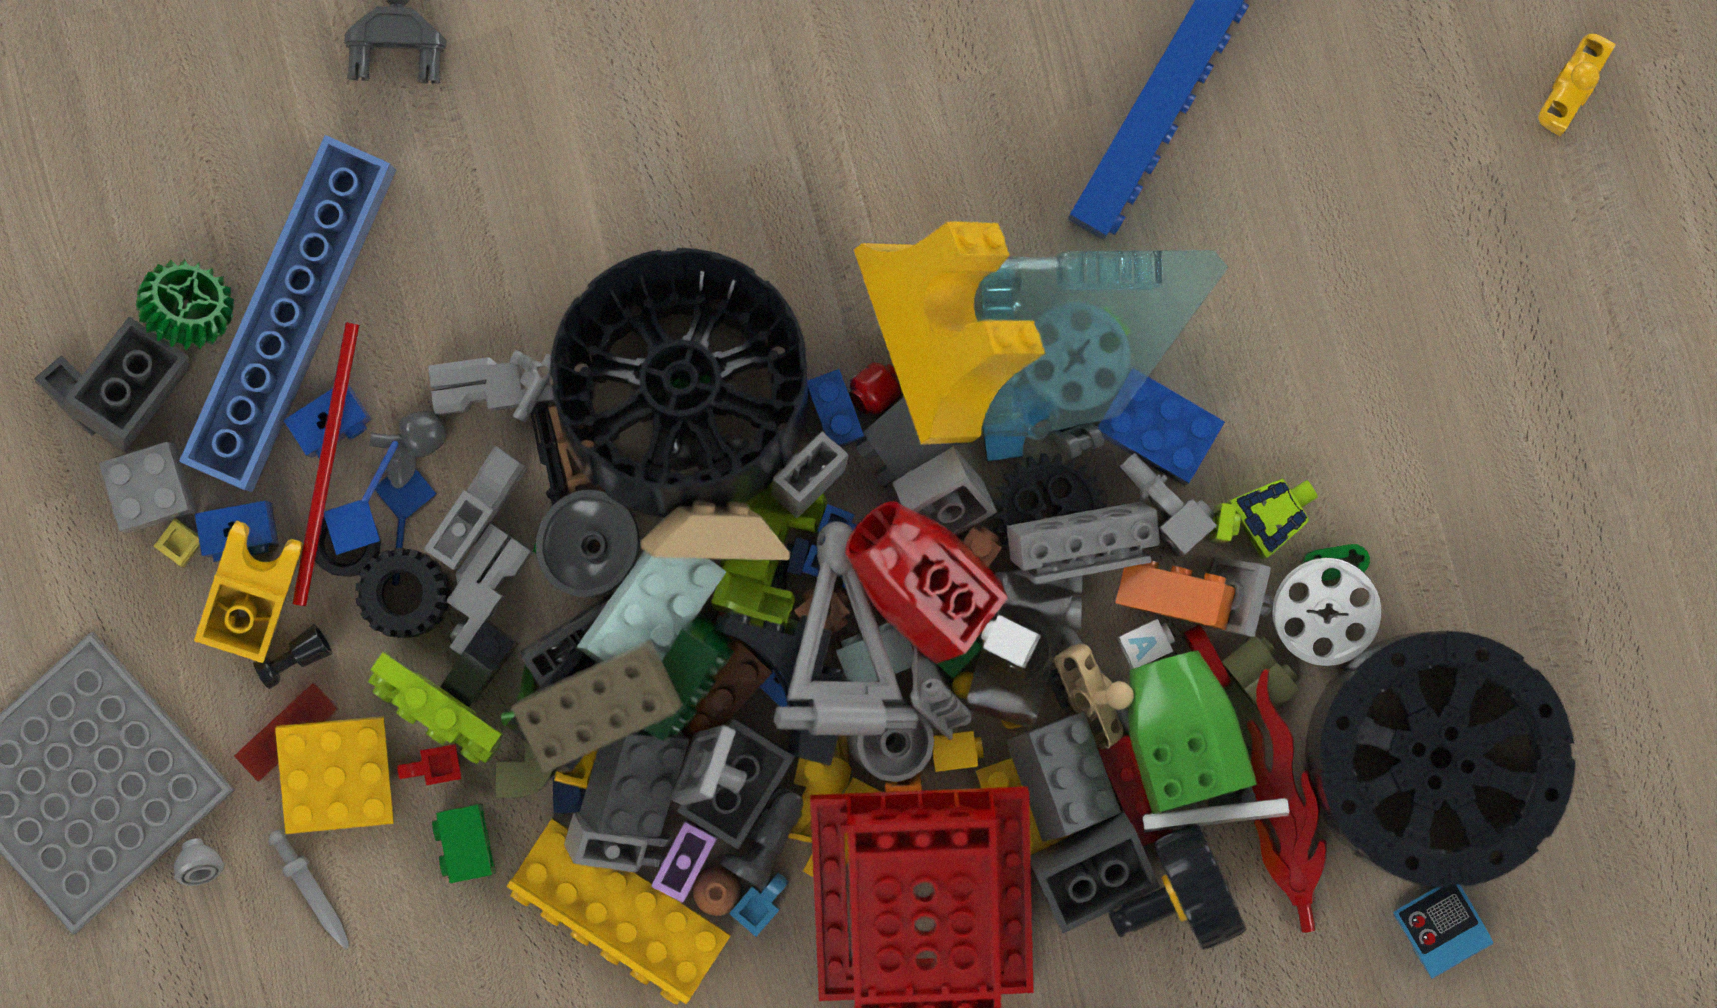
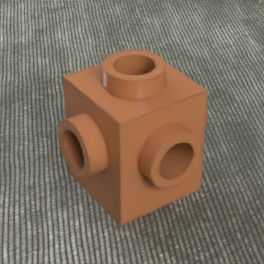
[794,585,851,635]

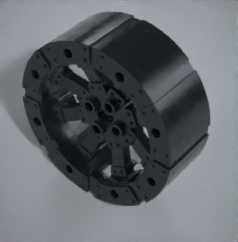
[550,248,808,518]
[1305,631,1576,888]

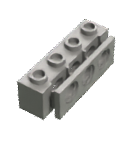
[1007,501,1160,584]

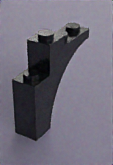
[714,611,853,765]

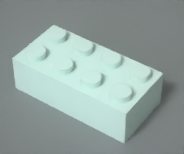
[577,550,726,663]

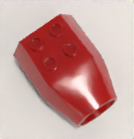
[845,501,1008,663]

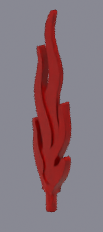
[1247,669,1327,933]

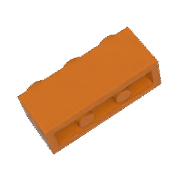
[1115,561,1236,630]

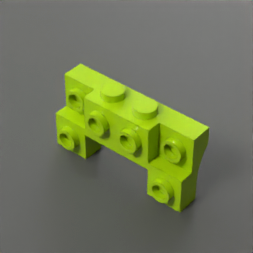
[711,482,828,632]
[368,652,503,764]

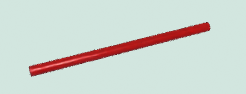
[292,322,360,606]

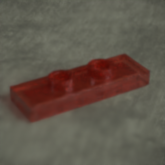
[234,683,339,782]

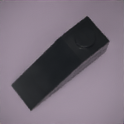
[440,622,519,708]

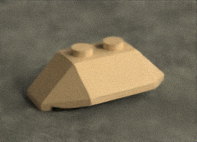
[641,501,790,560]

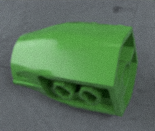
[1128,651,1257,814]

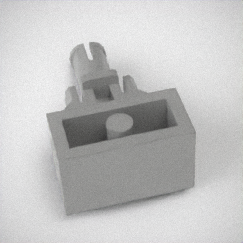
[1119,453,1217,557]

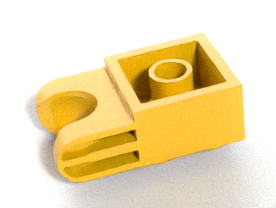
[194,521,303,663]

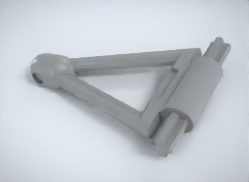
[774,521,918,735]

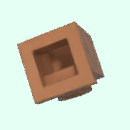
[962,524,1003,567]

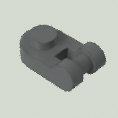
[1051,420,1104,459]

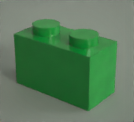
[432,803,496,884]

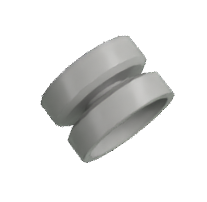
[846,701,934,782]

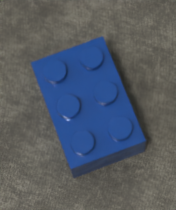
[1097,367,1225,486]

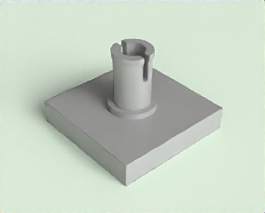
[1198,556,1273,637]
[670,725,746,805]

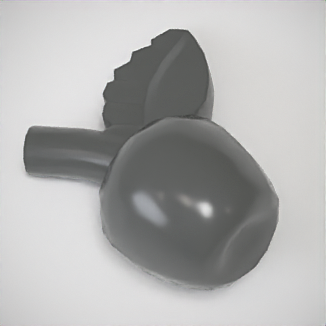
[369,411,447,489]

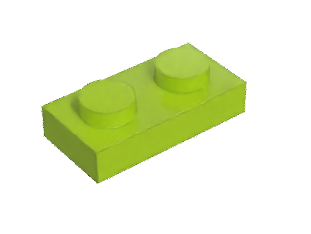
[1209,503,1241,544]

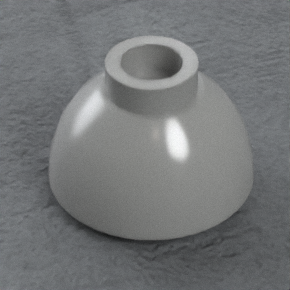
[174,838,224,886]

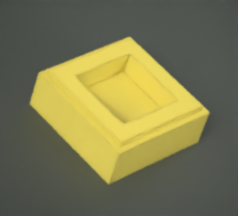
[154,518,200,568]

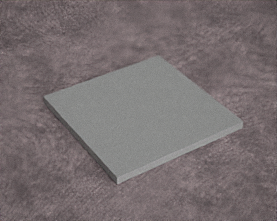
[0,632,235,935]

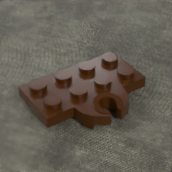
[680,637,773,771]

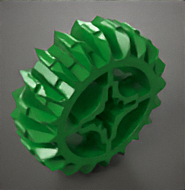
[136,259,234,351]

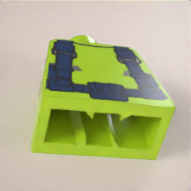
[1226,478,1318,559]

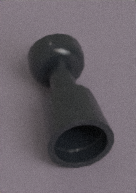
[253,624,332,689]

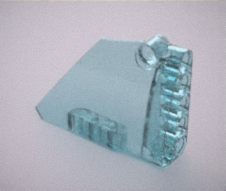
[981,250,1229,440]

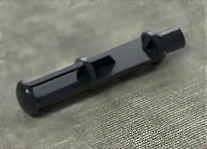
[530,403,567,506]

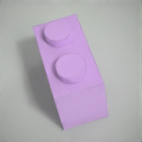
[651,820,718,903]

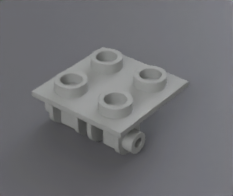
[911,647,971,740]

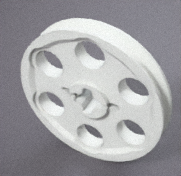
[1272,558,1381,666]

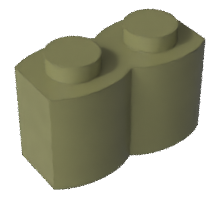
[1220,636,1300,713]

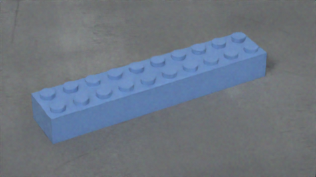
[179,135,396,493]

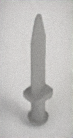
[268,830,349,949]

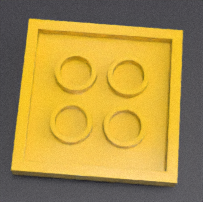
[275,716,394,834]

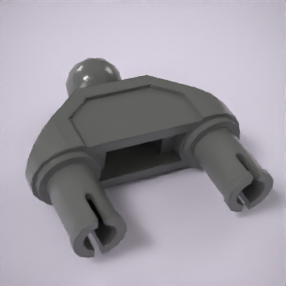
[344,0,447,84]

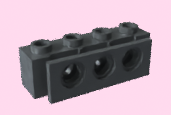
[521,589,617,687]

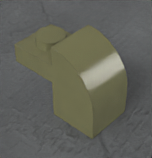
[495,742,556,798]

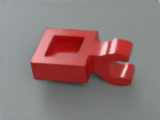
[397,744,462,786]

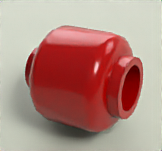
[849,362,902,415]

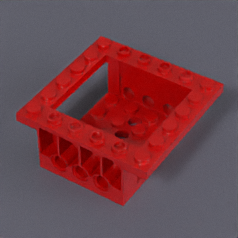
[810,787,1034,1008]

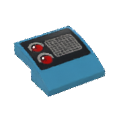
[1393,884,1493,979]

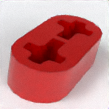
[1183,625,1231,688]

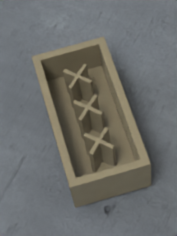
[511,639,682,773]

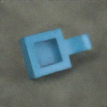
[729,872,789,937]

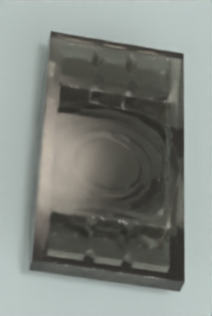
[965,571,1074,729]

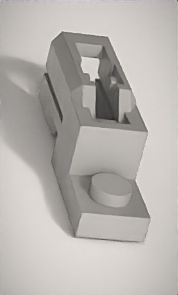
[428,357,555,416]
[423,446,528,570]
[446,523,533,655]

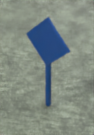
[324,441,399,555]
[375,469,437,586]

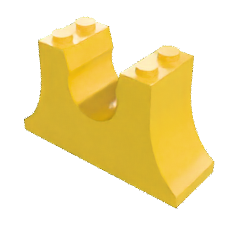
[854,221,1046,444]

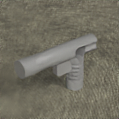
[510,349,551,423]

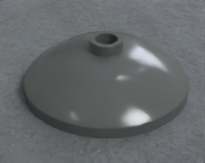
[536,490,640,598]

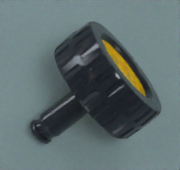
[1109,824,1246,950]

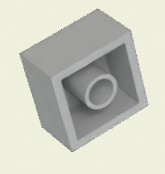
[99,442,197,533]
[892,446,997,536]

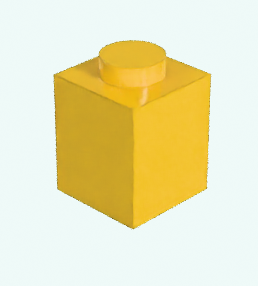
[932,730,984,772]

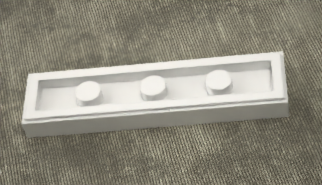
[1143,798,1289,832]

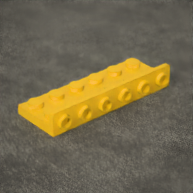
[507,818,731,1005]

